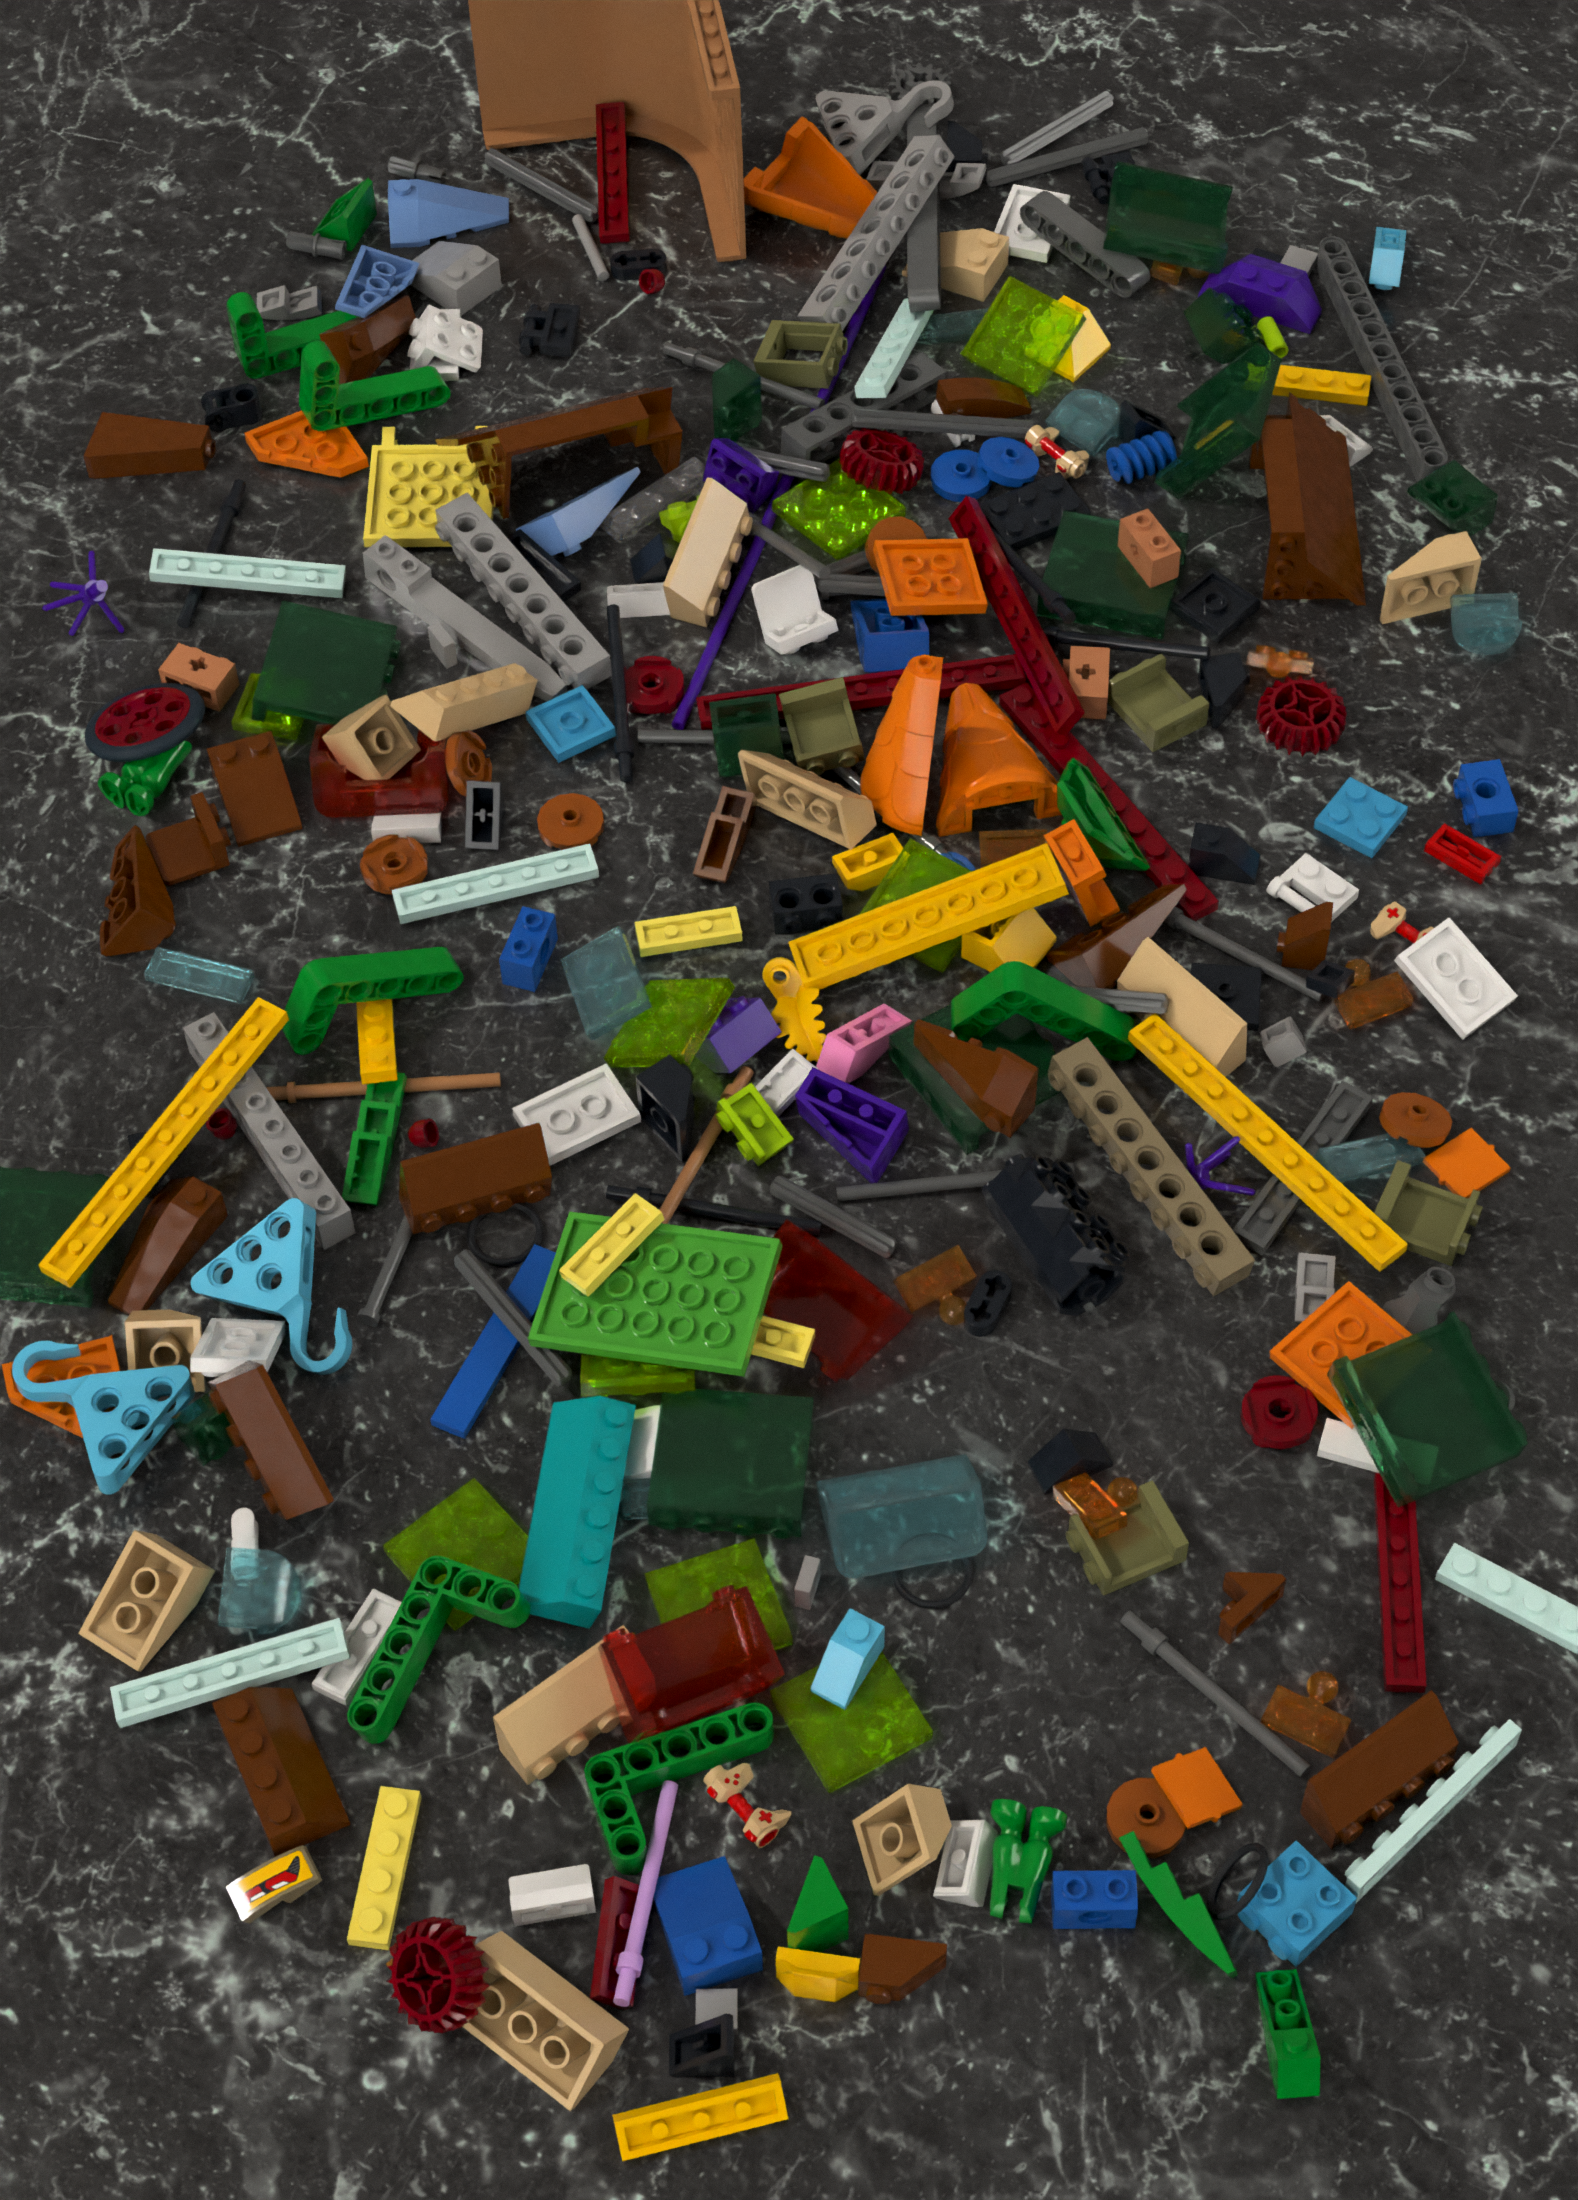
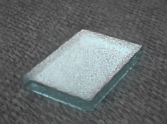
[560,926,652,1041]

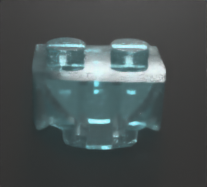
[1045,389,1120,457]
[1450,593,1522,655]
[218,1547,302,1634]

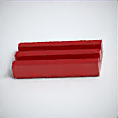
[1424,823,1501,885]

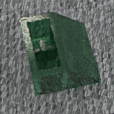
[1183,287,1267,364]
[712,358,762,443]
[1407,460,1498,537]
[709,693,784,777]
[171,1390,234,1466]

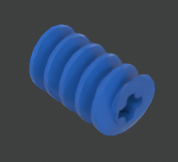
[1106,431,1177,484]

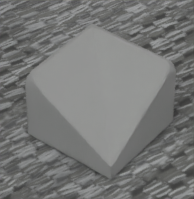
[1260,1017,1307,1067]

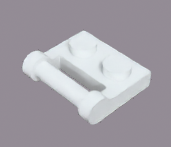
[1266,853,1359,922]

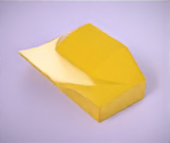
[832,833,908,891]
[776,1946,860,2002]

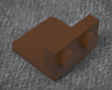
[146,792,231,886]

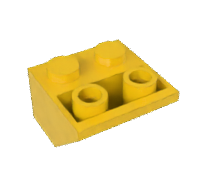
[961,908,1057,972]

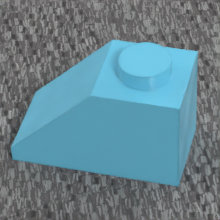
[810,1608,885,1710]

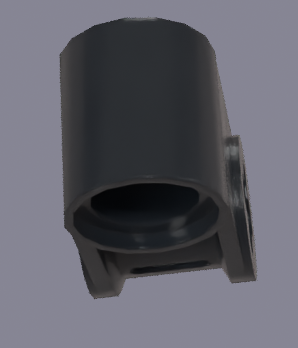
[201,383,263,432]

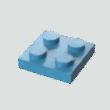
[525,685,616,763]
[1314,777,1408,858]

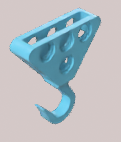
[191,1198,352,1375]
[12,1341,195,1495]

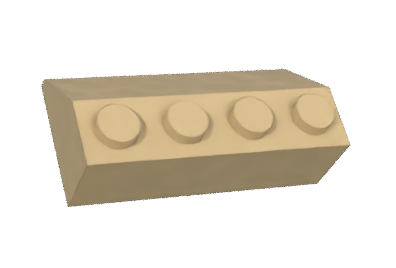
[663,477,753,627]
[390,663,538,742]
[738,750,877,850]
[1117,937,1247,1077]
[493,1625,656,1785]
[463,1931,629,2111]

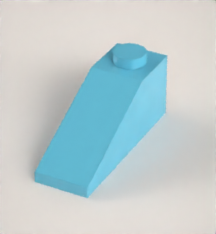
[1369,227,1406,290]

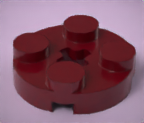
[624,656,684,714]
[1241,1375,1318,1449]

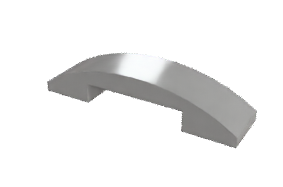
[866,161,987,200]

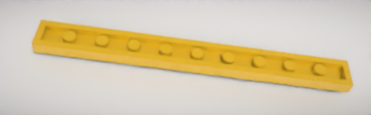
[38,997,289,1288]
[1128,1014,1408,1272]

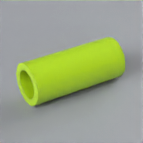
[1257,316,1289,359]

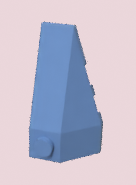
[388,179,509,248]
[335,245,419,318]
[516,467,640,557]

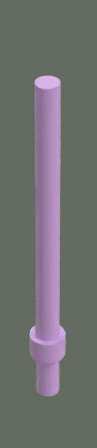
[613,1780,678,2007]

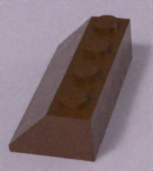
[399,1123,552,1234]
[208,1360,335,1520]
[212,1687,351,1857]
[1300,1690,1459,1850]

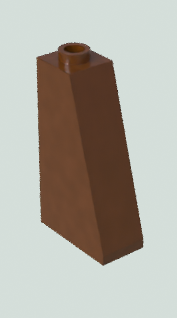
[83,412,216,479]

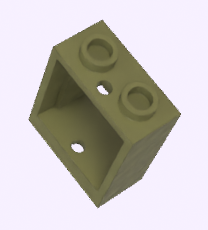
[753,320,848,389]

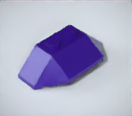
[1198,254,1322,334]

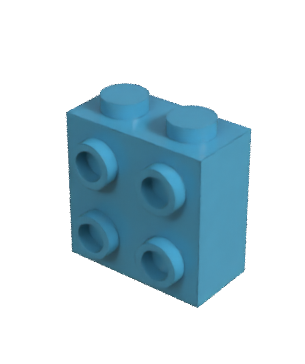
[1237,1841,1357,1967]

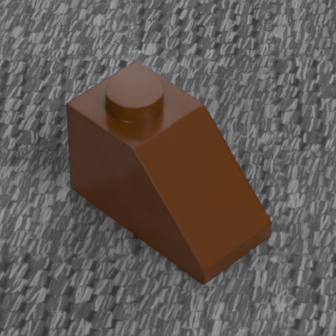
[1276,902,1334,971]
[858,1933,947,2004]

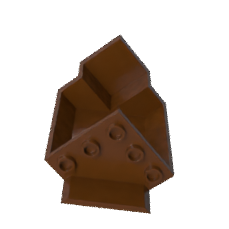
[435,387,683,519]
[1249,392,1366,606]

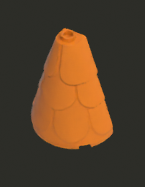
[744,116,878,239]
[860,655,943,836]
[936,683,1062,837]

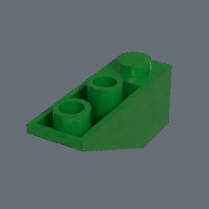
[1255,1969,1321,2099]

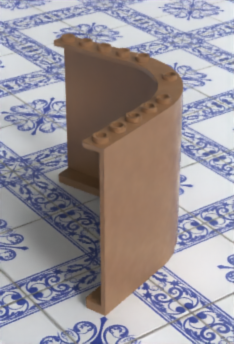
[468,0,746,262]

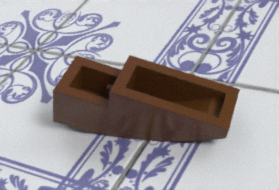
[936,378,1032,418]
[693,786,758,883]

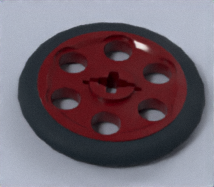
[85,683,205,762]

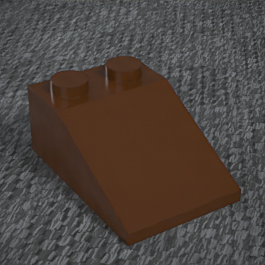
[207,731,303,847]

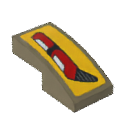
[226,1845,322,1924]

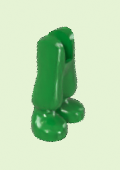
[98,740,192,816]
[990,1799,1067,1924]

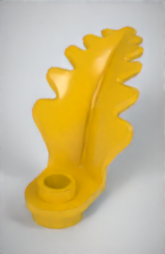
[763,957,826,1062]

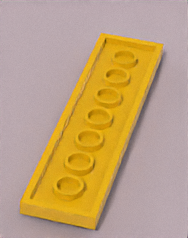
[788,843,1069,990]

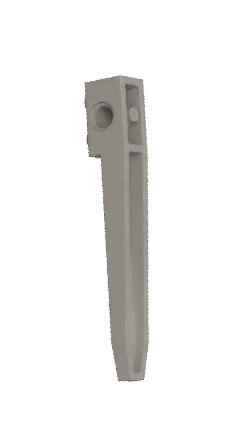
[363,535,567,701]

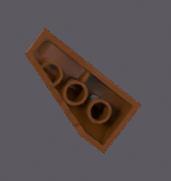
[319,295,416,384]
[99,825,176,957]
[1046,884,1187,989]
[914,1019,1038,1138]
[108,1176,228,1316]

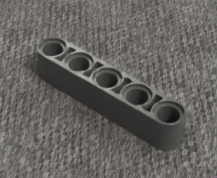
[1020,191,1150,298]

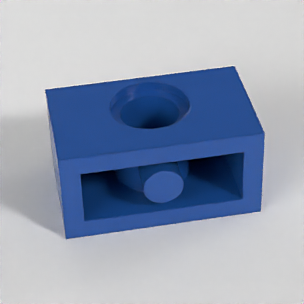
[1453,759,1519,838]
[499,906,558,992]
[1051,1870,1138,1929]

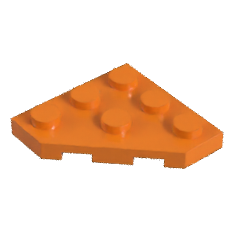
[244,411,369,478]
[2,1335,121,1438]

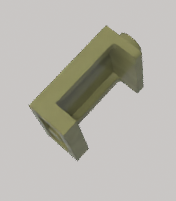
[1108,654,1209,752]
[779,677,865,775]
[1374,1160,1483,1266]
[1066,1480,1189,1596]

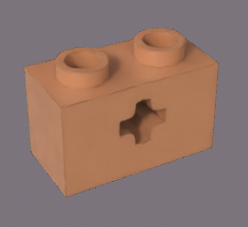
[1118,508,1181,588]
[158,643,240,712]
[1063,646,1110,719]

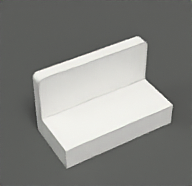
[508,1864,596,1926]

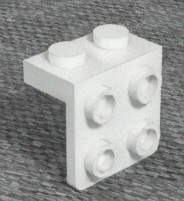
[408,305,483,372]
[752,565,838,655]

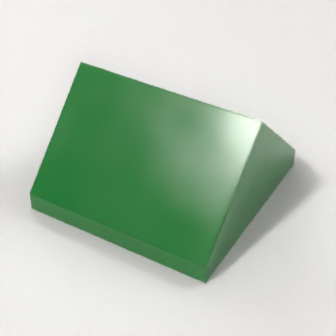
[312,178,377,252]
[787,1855,849,1953]

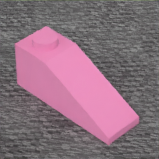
[816,1004,912,1083]

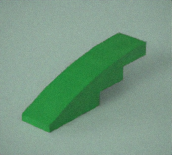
[342,1072,407,1206]
[1119,1831,1238,1978]

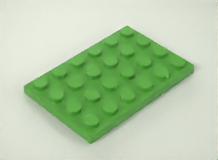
[528,1211,783,1377]

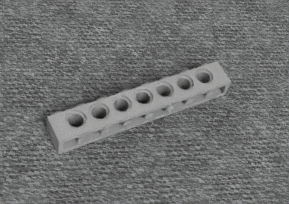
[797,135,955,331]
[435,493,612,690]
[183,1012,356,1250]

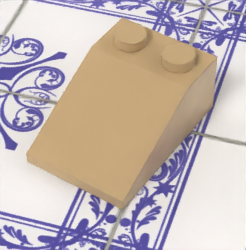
[902,228,1009,302]
[1380,531,1482,624]
[78,1530,215,1672]

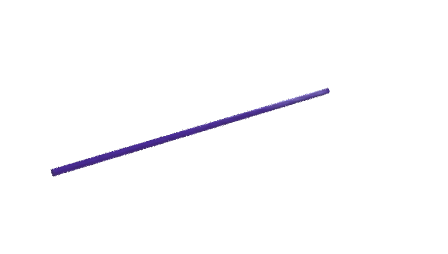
[671,266,886,730]

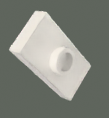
[755,1049,819,1117]

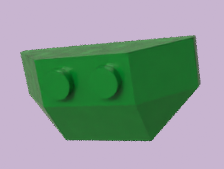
[1057,758,1150,871]

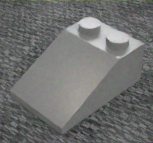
[410,241,502,316]

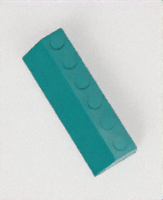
[519,1396,636,1629]

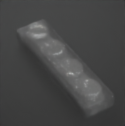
[600,456,706,544]

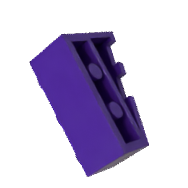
[795,1067,910,1184]

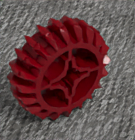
[839,428,924,494]
[1256,675,1347,757]
[385,1917,490,2033]

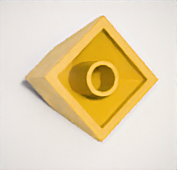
[1025,295,1111,382]

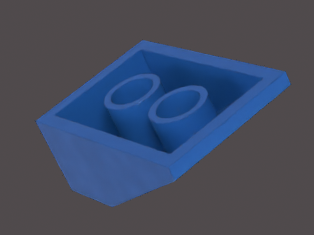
[851,599,929,673]
[653,1856,763,1996]

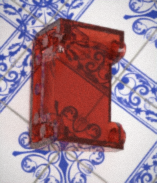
[309,724,450,818]
[763,1219,913,1382]
[598,1585,785,1744]

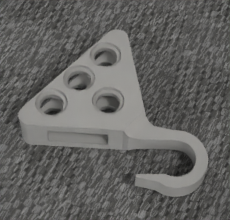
[815,80,954,175]

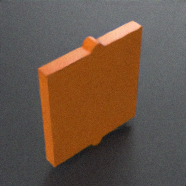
[1423,1128,1511,1198]
[1151,1747,1243,1829]

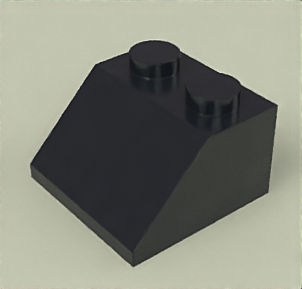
[636,1054,695,1163]

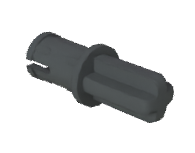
[387,156,447,185]
[286,231,347,260]

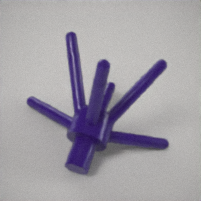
[42,551,125,636]
[1185,1136,1256,1196]

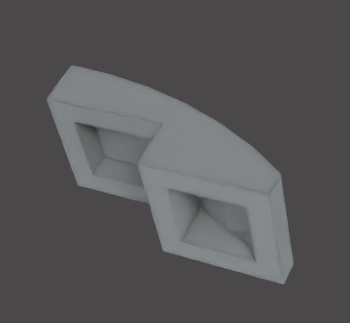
[257,285,322,320]
[1294,1253,1336,1323]

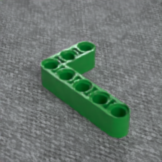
[226,292,358,379]
[299,341,451,431]
[282,947,464,1055]
[951,961,1136,1061]
[347,1555,530,1744]
[584,1702,774,1875]

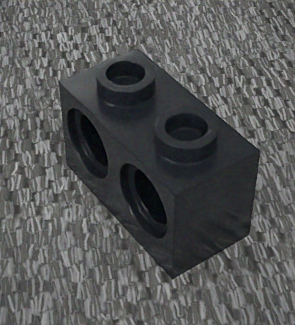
[769,873,843,934]

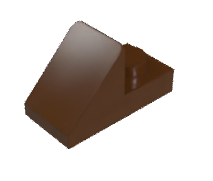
[1218,1572,1287,1645]

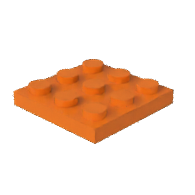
[873,538,988,616]
[1270,1281,1431,1429]

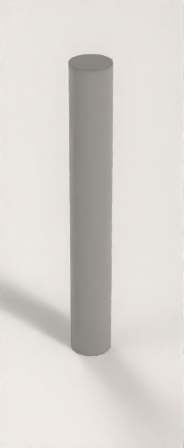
[572,214,610,281]

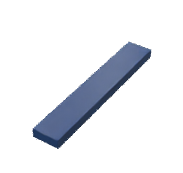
[430,1244,556,1439]

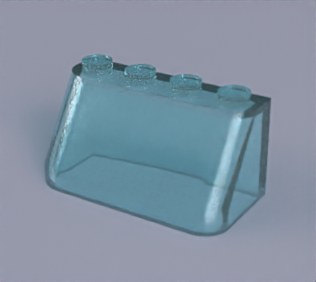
[816,1454,988,1578]

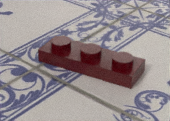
[590,1876,639,2011]

